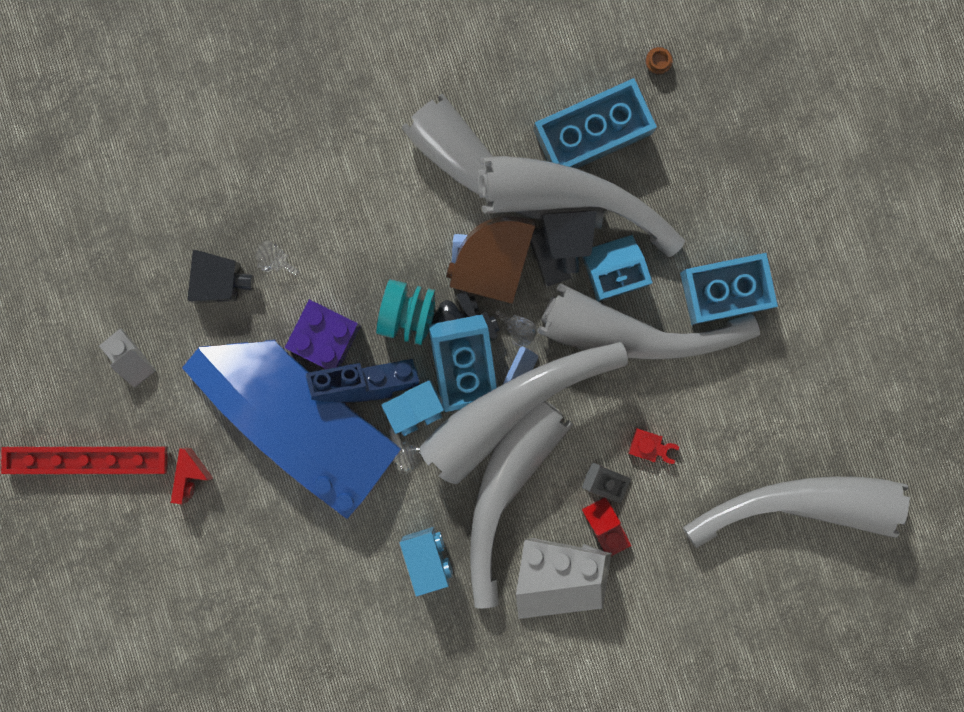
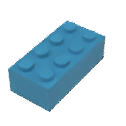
[533,78,657,169]

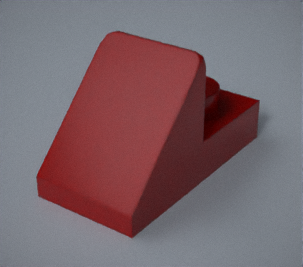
[171,447,213,505]
[582,497,632,556]

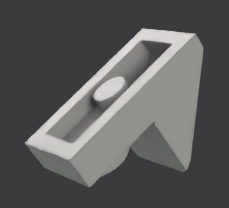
[99,329,157,388]

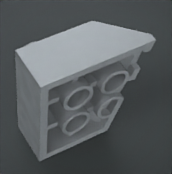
[516,538,612,619]

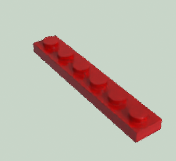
[1,446,168,474]

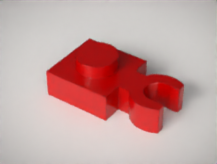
[628,428,679,464]

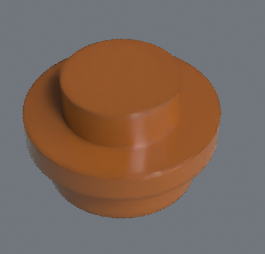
[645,47,673,75]

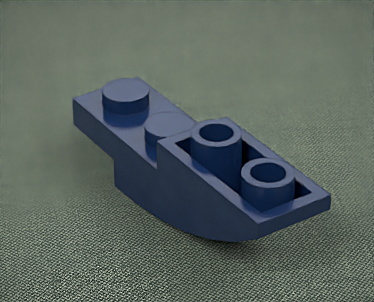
[306,359,419,402]

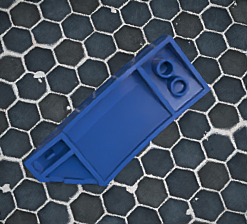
[182,339,401,519]

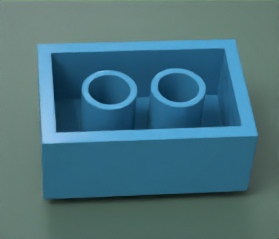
[680,253,778,325]
[428,315,497,412]

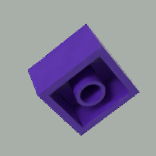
[285,299,361,369]

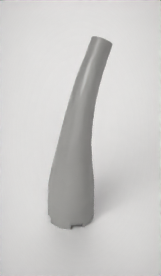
[401,94,604,229]
[478,156,685,257]
[537,283,760,359]
[420,342,628,484]
[470,401,574,609]
[683,476,910,548]

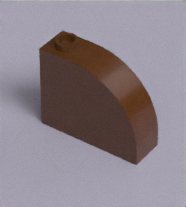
[446,216,535,304]

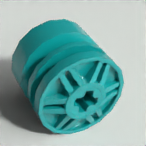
[376,279,436,345]

